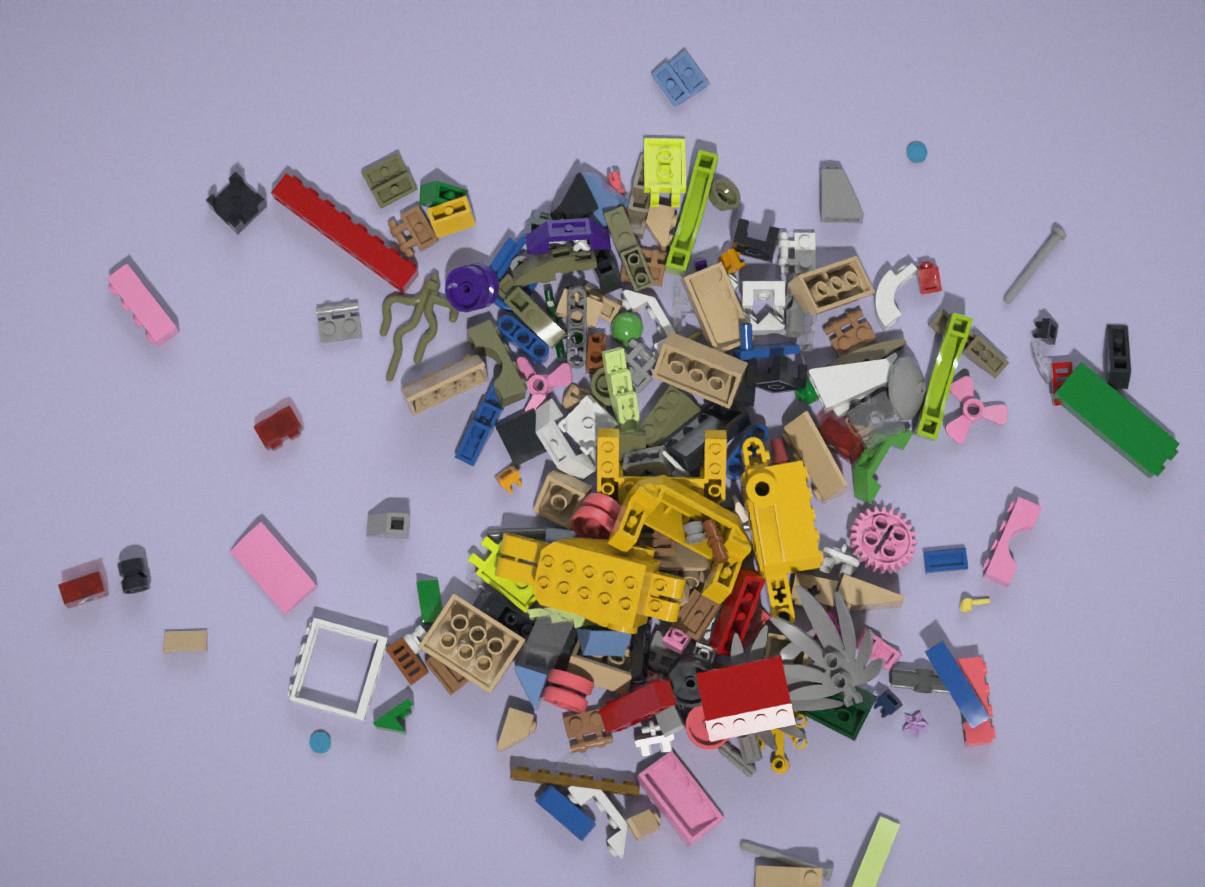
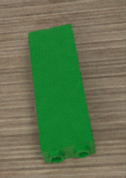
[1051,362,1180,479]

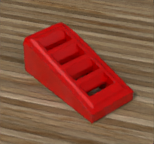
[1050,362,1073,406]

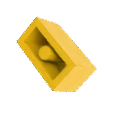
[427,196,476,239]

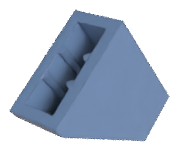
[582,172,630,235]

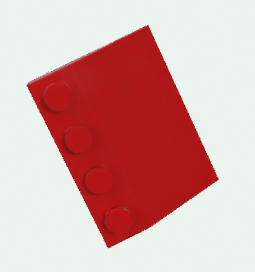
[696,655,795,742]

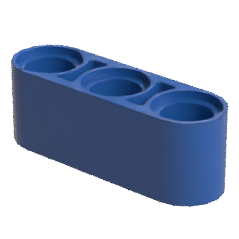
[498,315,549,364]
[726,424,768,481]
[535,784,596,841]

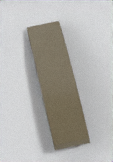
[627,154,650,239]
[928,309,1009,378]
[824,339,906,367]

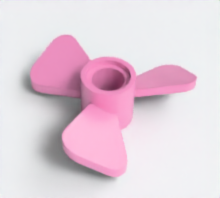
[516,357,573,413]
[945,376,1008,444]

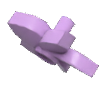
[903,712,929,738]

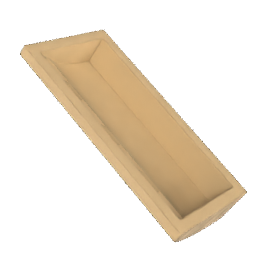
[680,262,754,353]

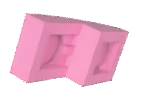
[856,628,902,672]

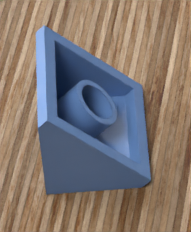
[577,628,631,656]
[514,666,548,711]

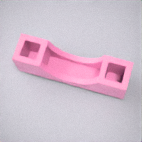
[982,497,1042,587]

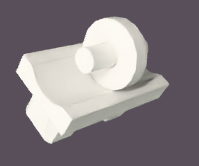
[820,544,860,579]
[634,719,674,756]

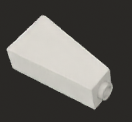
[808,359,893,413]

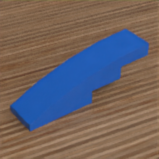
[454,382,505,467]
[925,641,990,729]

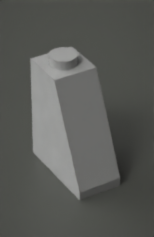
[821,166,864,223]
[643,673,686,738]

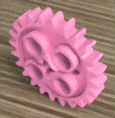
[848,506,918,574]

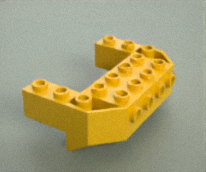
[597,428,727,507]
[607,475,752,604]

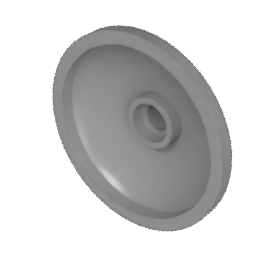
[889,356,926,420]

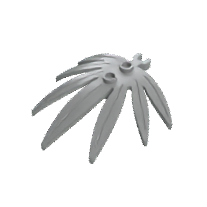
[770,585,885,707]
[730,625,843,751]

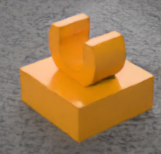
[717,248,745,275]
[495,466,522,494]

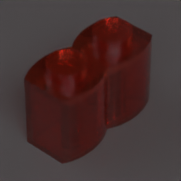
[253,405,304,451]

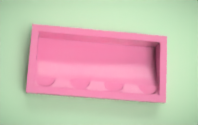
[230,522,317,615]
[635,751,725,847]

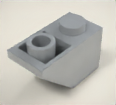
[366,512,410,539]

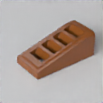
[385,637,428,685]

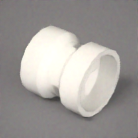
[403,625,427,654]

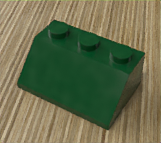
[797,682,877,741]

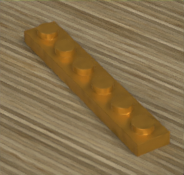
[510,766,640,797]

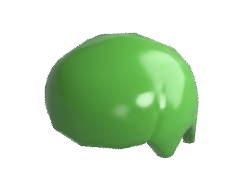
[610,312,644,346]

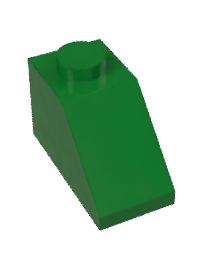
[419,181,468,208]

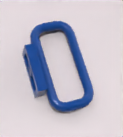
[489,233,538,312]

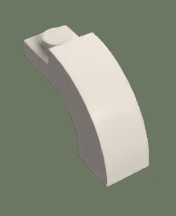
[874,263,917,331]

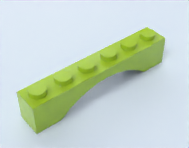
[665,150,719,277]
[913,312,973,441]

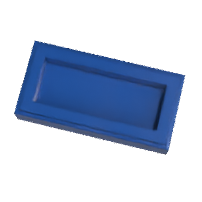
[923,548,968,574]

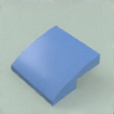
[651,51,710,107]

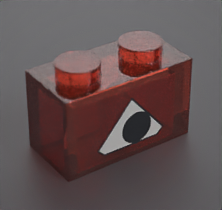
[818,416,864,465]
[58,571,109,609]

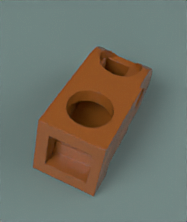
[586,333,606,374]

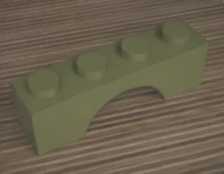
[467,320,528,408]

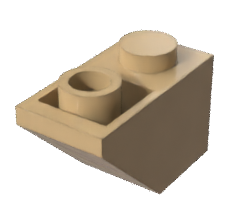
[646,204,678,252]

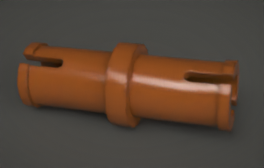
[702,519,729,564]

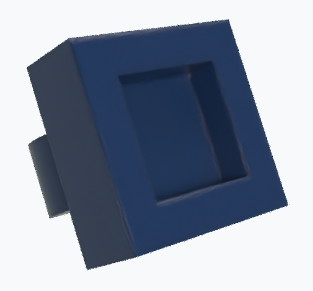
[873,689,903,718]

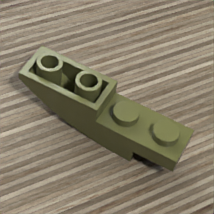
[602,206,654,292]
[512,245,597,286]
[499,274,567,348]

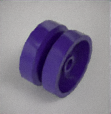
[445,263,499,312]

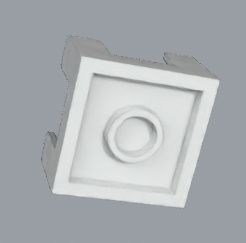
[742,281,785,316]
[557,394,619,455]

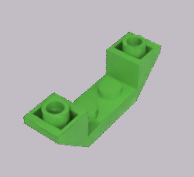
[853,426,913,504]

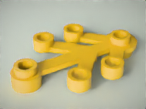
[757,710,808,774]

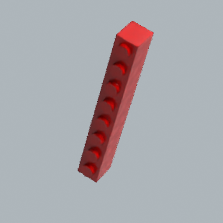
[271,173,419,294]

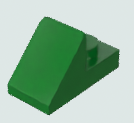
[373,698,414,734]

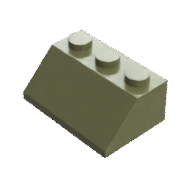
[637,385,701,448]

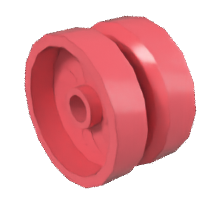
[571,493,621,540]
[541,669,594,713]
[686,705,729,750]

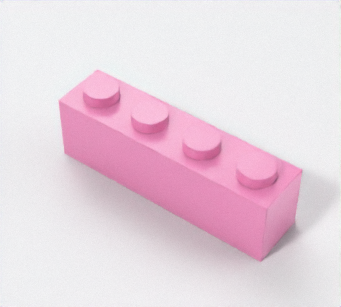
[107,264,179,347]

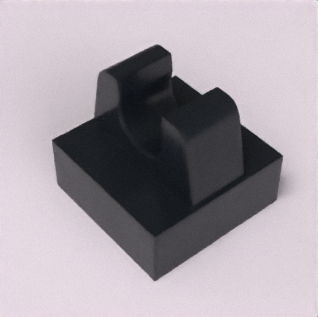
[1033,318,1059,345]

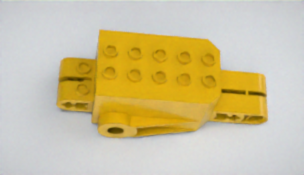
[740,437,824,628]
[495,533,686,634]

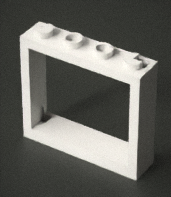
[288,618,389,723]

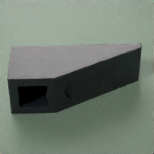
[472,590,535,645]

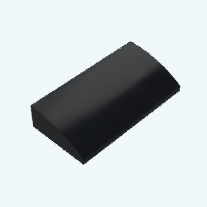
[659,402,751,473]

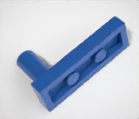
[733,323,800,360]

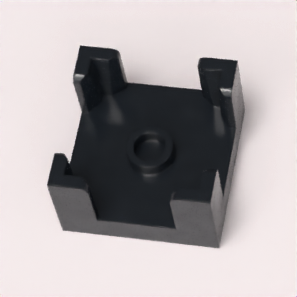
[206,172,267,235]
[732,218,780,263]
[746,355,807,394]

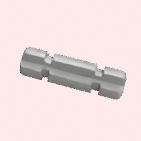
[719,743,756,777]

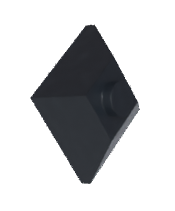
[550,172,599,220]

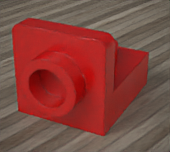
[916,261,942,295]

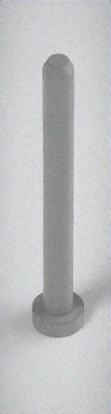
[1004,227,1067,304]
[740,841,834,881]

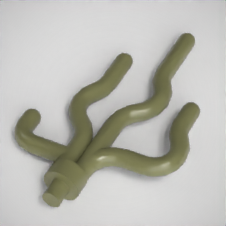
[379,274,459,382]

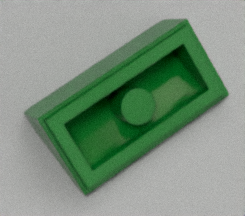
[416,580,443,625]

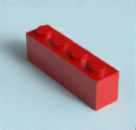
[709,567,766,657]
[599,678,677,734]

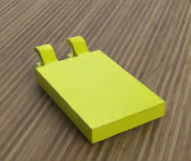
[644,138,686,208]
[468,536,537,614]

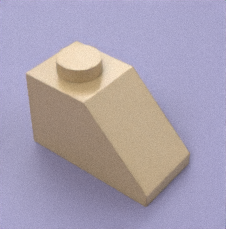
[496,708,537,752]
[627,809,661,843]

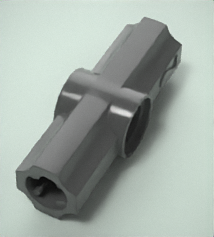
[890,668,950,694]

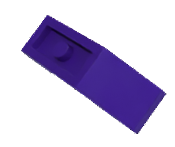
[525,218,611,254]

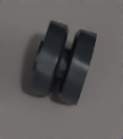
[667,653,714,708]

